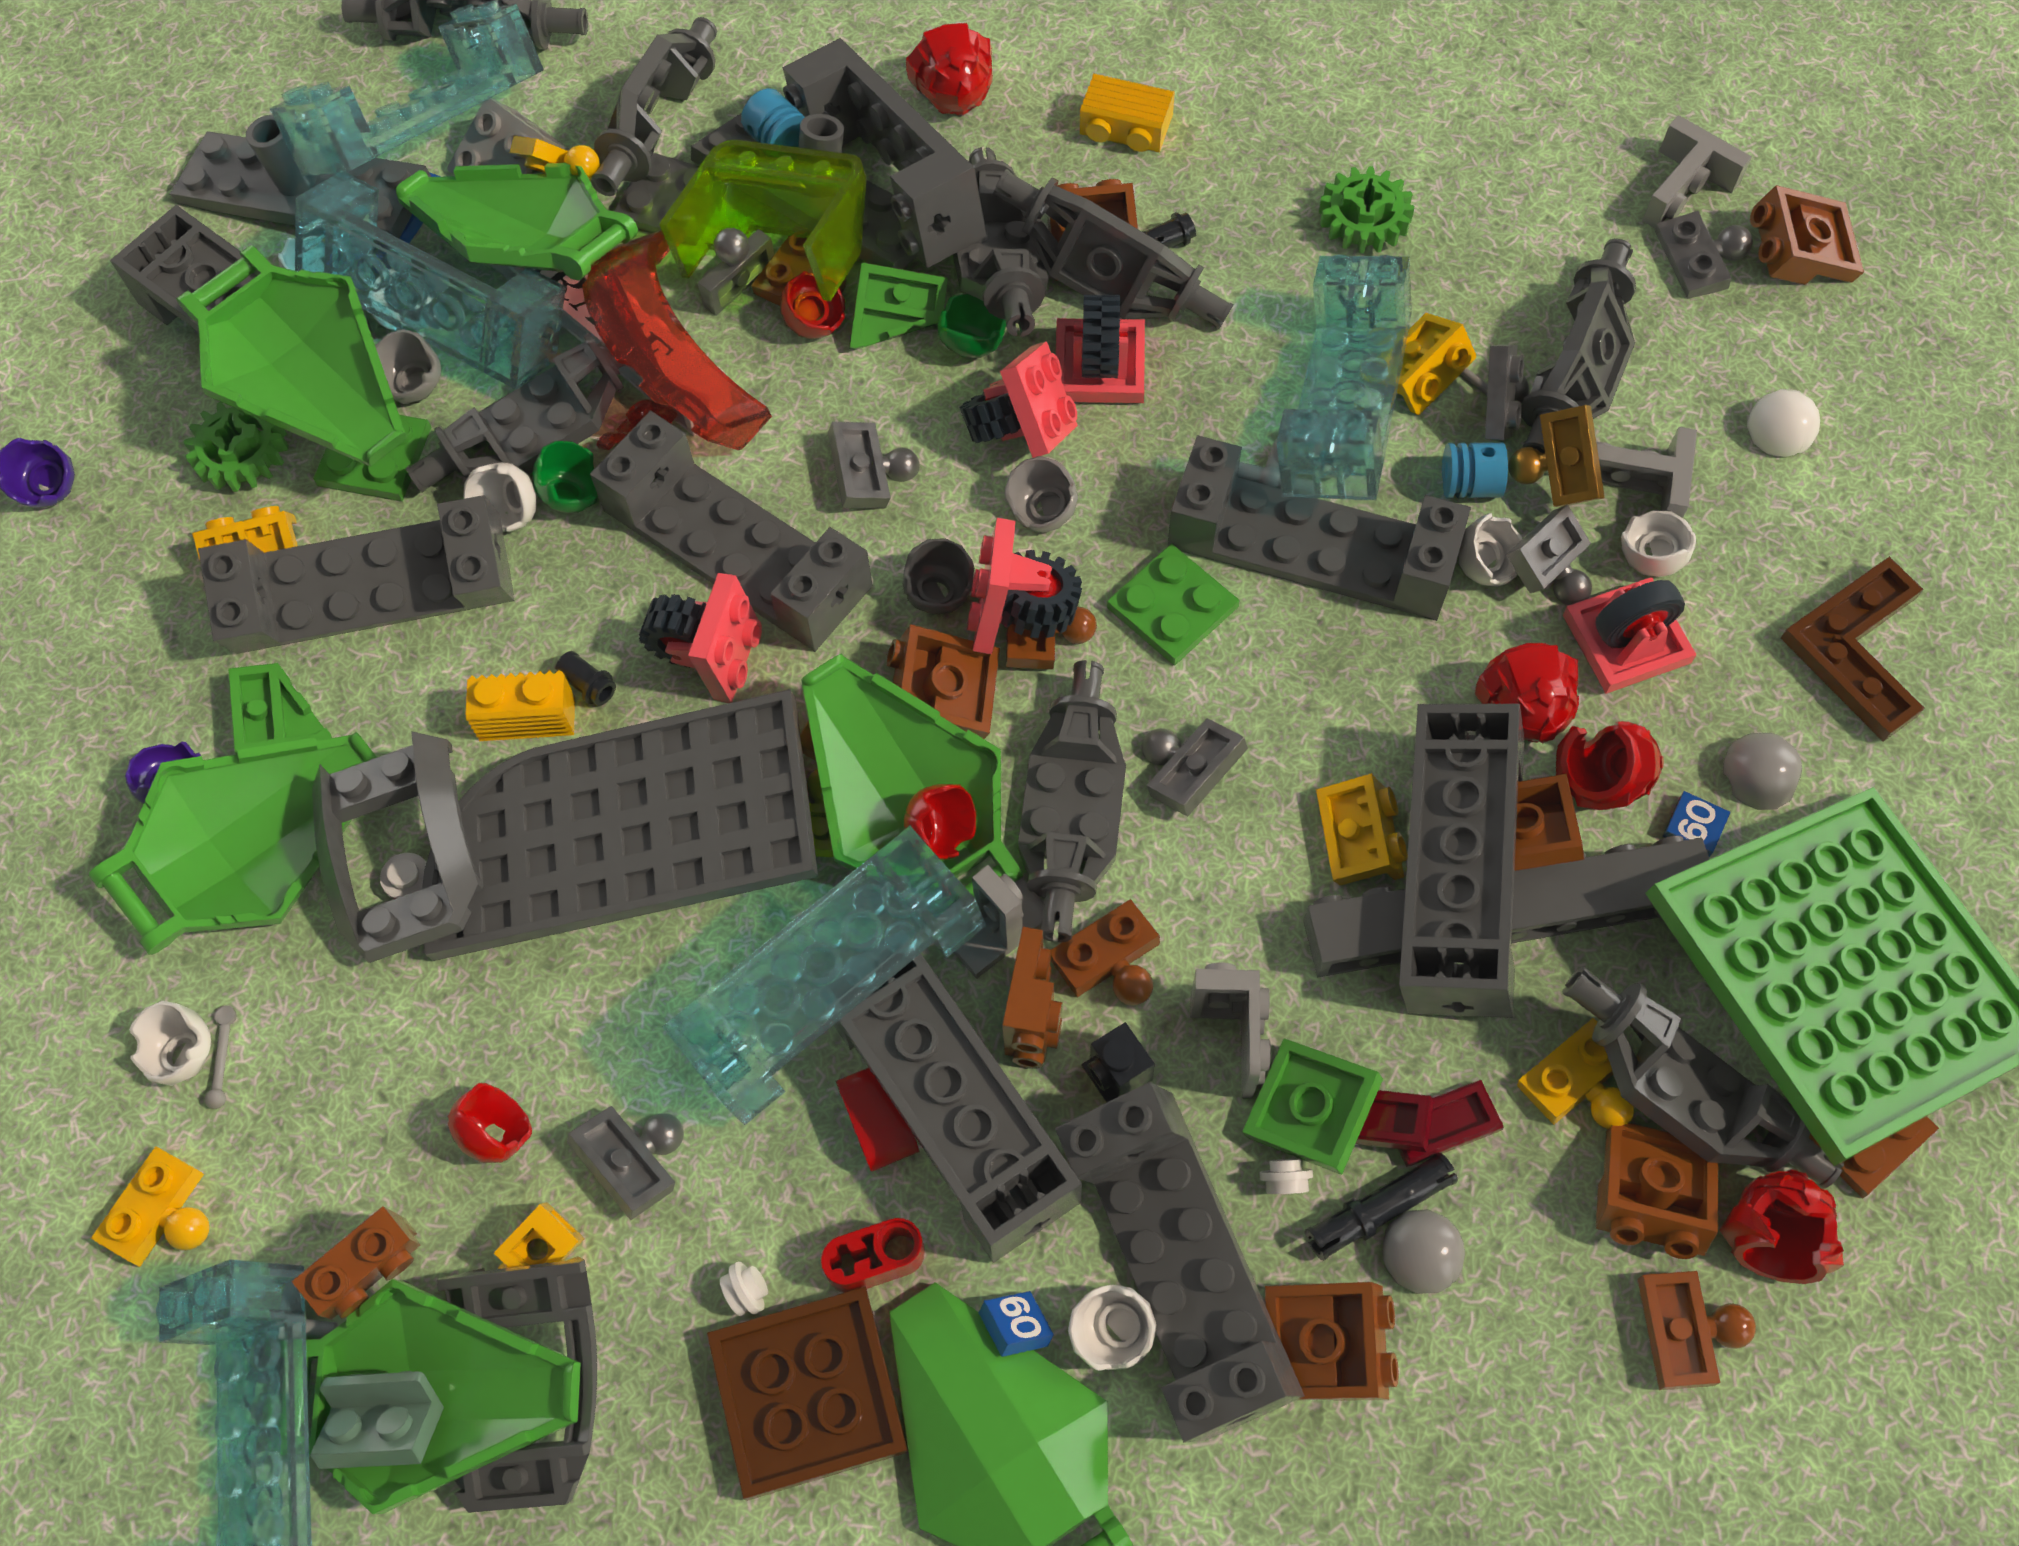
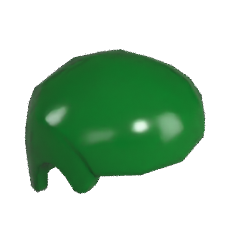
[938,294,1006,358]
[532,441,598,513]

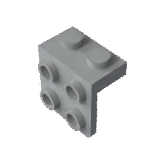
[1190,963,1270,1099]

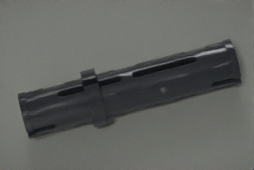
[1305,1152,1458,1261]

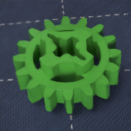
[1319,166,1415,253]
[184,402,289,492]

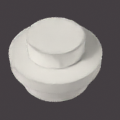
[380,853,426,899]
[1259,1159,1313,1194]
[720,1261,768,1316]

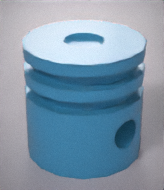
[741,88,805,161]
[1442,443,1508,498]

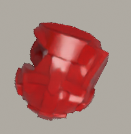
[906,23,993,115]
[1475,643,1579,744]
[1556,721,1664,810]
[1719,1169,1844,1284]

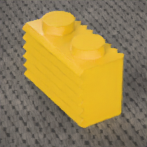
[1080,73,1175,153]
[465,670,575,741]

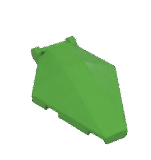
[396,163,638,281]
[176,245,407,467]
[801,654,1023,932]
[88,732,377,955]
[274,1279,581,1514]
[889,1282,1133,1546]

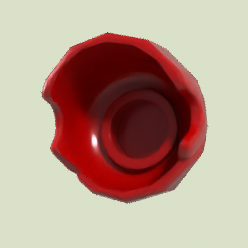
[780,271,845,339]
[904,784,976,861]
[447,1083,532,1163]

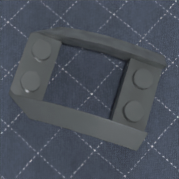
[312,731,483,963]
[437,1256,597,1513]

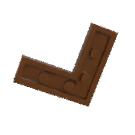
[1781,556,1925,742]

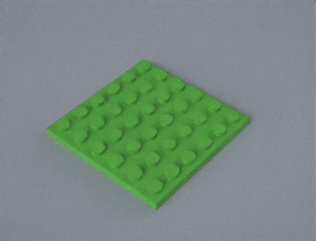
[1645,787,2019,1166]

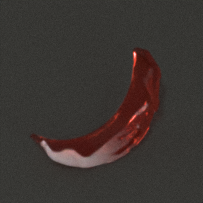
[582,227,772,450]

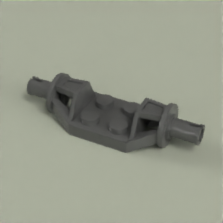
[341,0,589,49]
[591,17,717,196]
[953,147,1048,337]
[993,169,1234,329]
[1521,238,1637,453]
[405,324,653,493]
[1018,660,1126,942]
[1562,966,1844,1189]

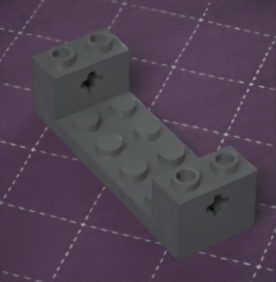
[782,38,986,268]
[110,205,257,332]
[590,411,873,652]
[1167,435,1471,621]
[198,495,515,654]
[1399,704,1525,1018]
[815,928,1082,1263]
[1055,1082,1305,1443]

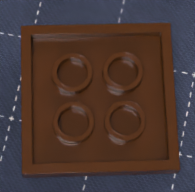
[707,1286,908,1501]

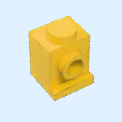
[494,1202,585,1269]

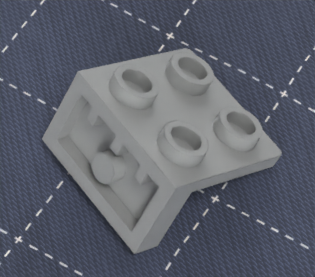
[447,96,570,176]

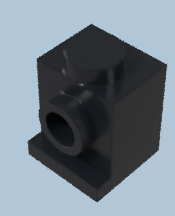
[1081,1022,1155,1103]

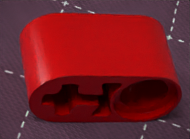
[835,1068,920,1172]
[821,1218,925,1293]

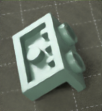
[310,1371,444,1469]

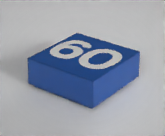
[1662,791,1731,857]
[978,1291,1054,1357]

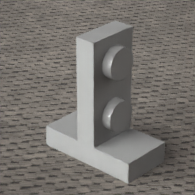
[1642,115,1752,228]
[1596,427,1697,518]
[944,865,1044,979]

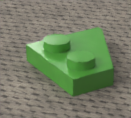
[849,263,948,350]
[228,663,332,754]

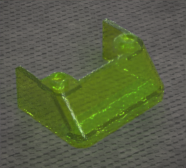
[659,140,867,301]

